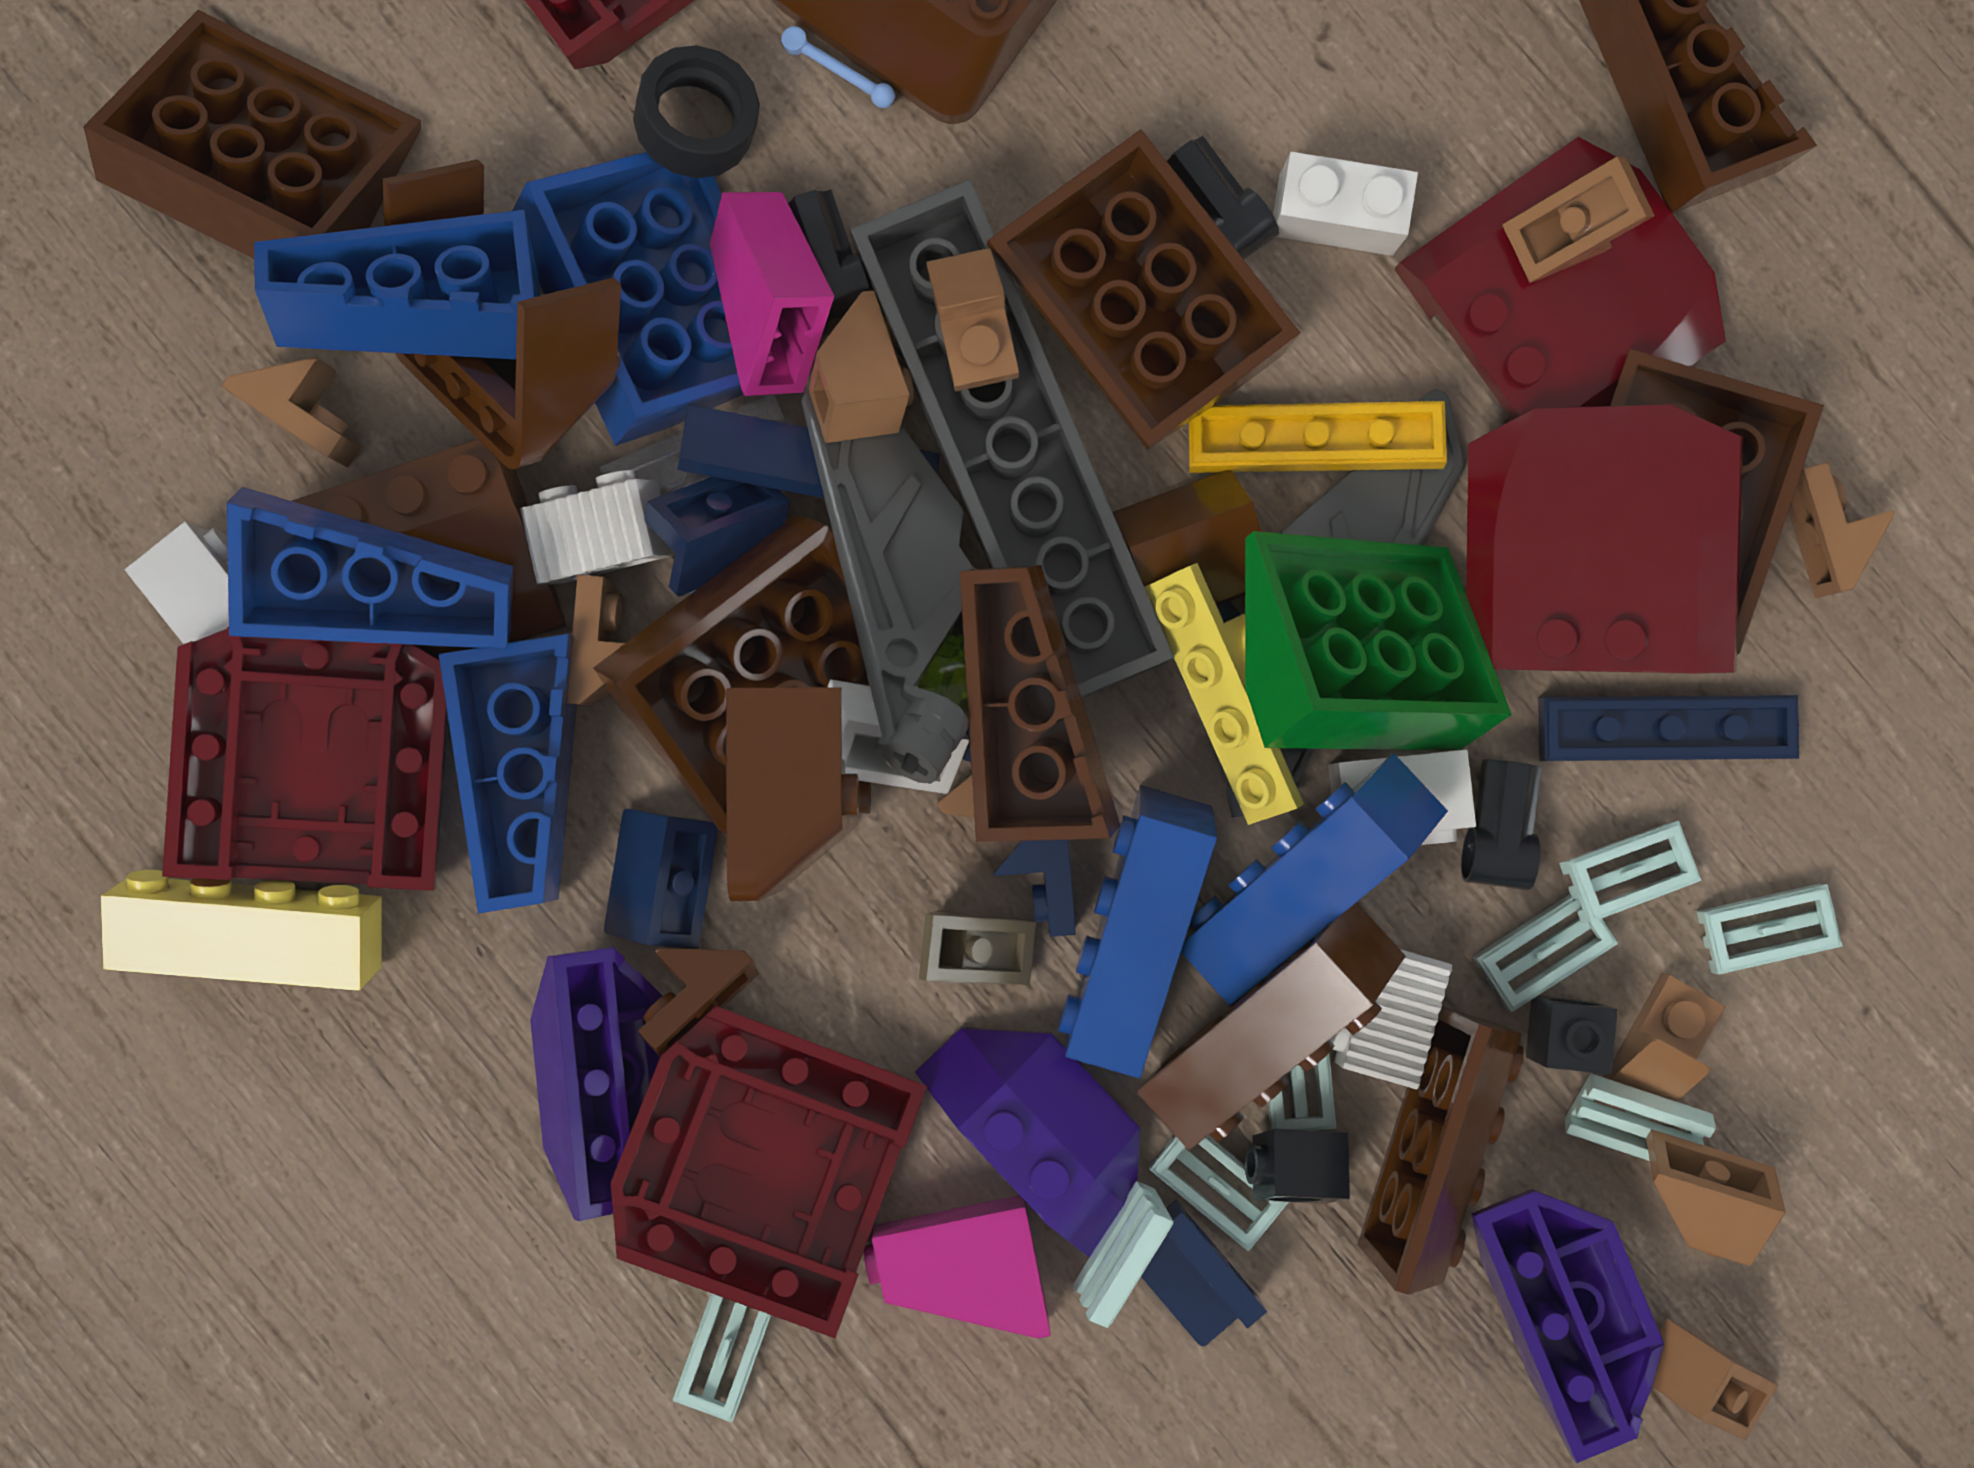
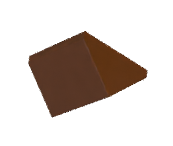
[1112,470,1261,606]

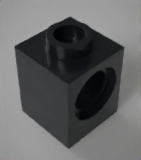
[1526,995,1618,1074]
[1245,1129,1350,1204]

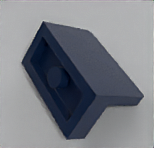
[644,477,790,597]
[604,809,718,949]
[1141,1199,1267,1346]

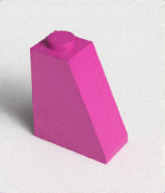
[710,192,834,396]
[863,1195,1051,1339]

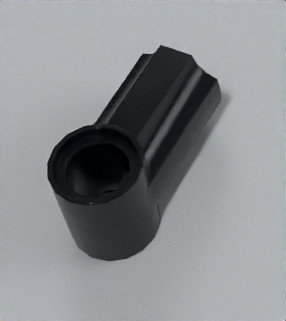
[1167,136,1279,260]
[788,190,870,324]
[1461,759,1542,890]

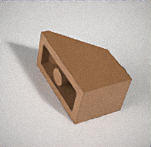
[1646,1129,1786,1266]
[1652,1319,1778,1440]

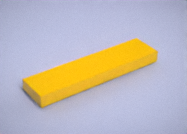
[1188,401,1447,473]

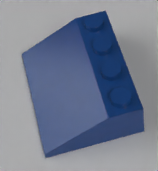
[512,152,744,446]

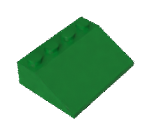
[1245,531,1512,750]

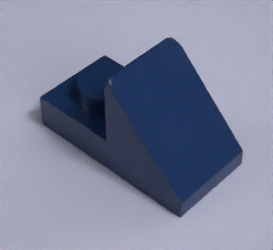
[993,840,1076,937]

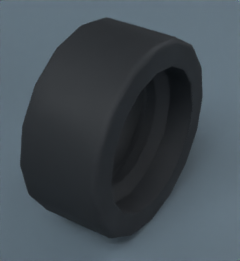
[633,45,760,178]

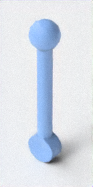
[782,26,895,109]

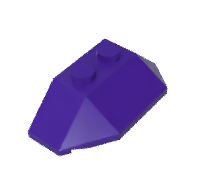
[530,947,663,1221]
[915,1027,1140,1257]
[1471,1189,1664,1463]

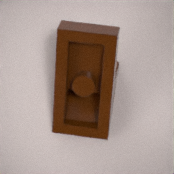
[638,948,759,1057]

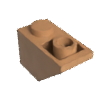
[809,291,914,443]

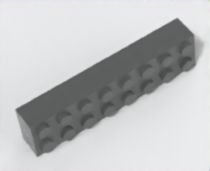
[850,179,1174,699]

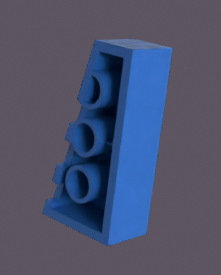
[254,210,540,359]
[227,487,514,649]
[439,634,577,914]
[1181,753,1448,1006]
[1058,785,1217,1079]

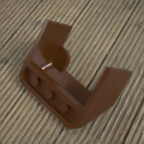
[773,0,1057,124]
[383,159,621,470]
[726,687,871,901]

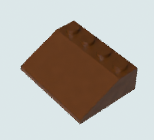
[83,10,421,259]
[987,129,1301,450]
[1610,349,1824,655]
[292,439,567,659]
[593,515,870,834]
[1357,1006,1524,1295]

